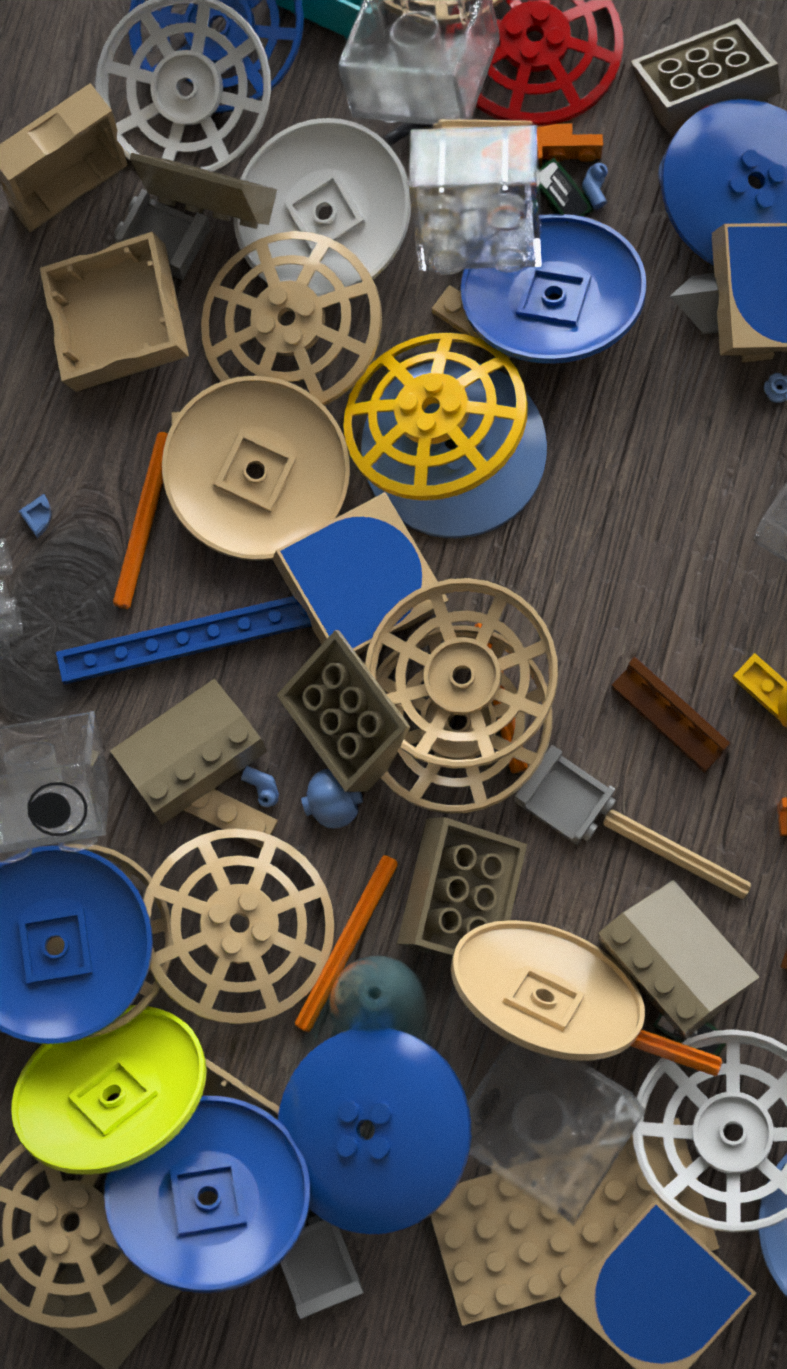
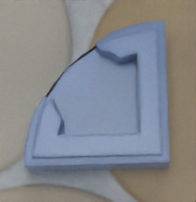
[19,494,51,538]

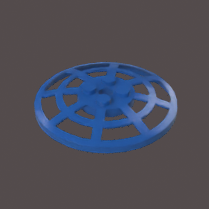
[129,0,304,114]

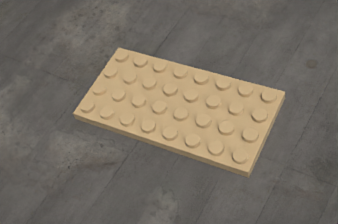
[430,1118,719,1326]

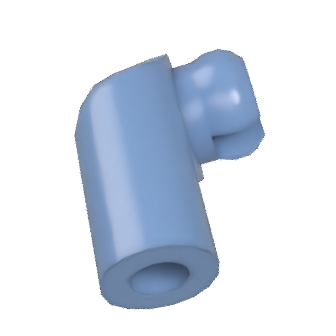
[582,163,608,210]
[241,766,279,808]

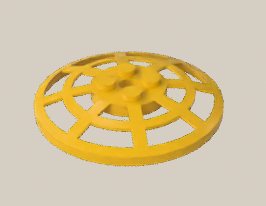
[343,333,528,501]

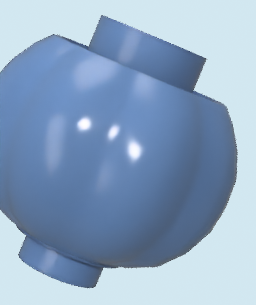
[301,769,363,829]

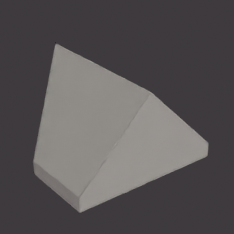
[670,273,719,335]

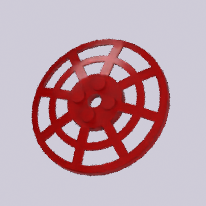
[445,0,624,127]

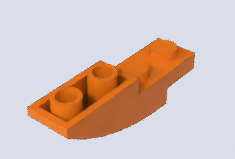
[481,123,603,174]

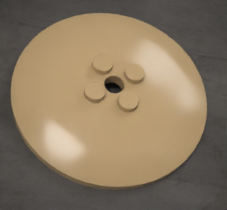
[162,376,350,561]
[451,920,645,1060]

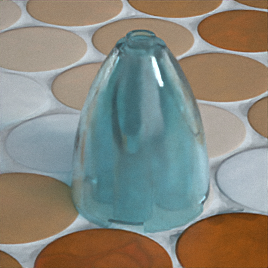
[329,955,427,1037]

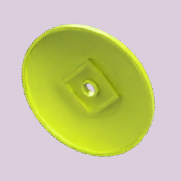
[11,1005,206,1174]

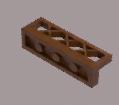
[611,657,730,773]

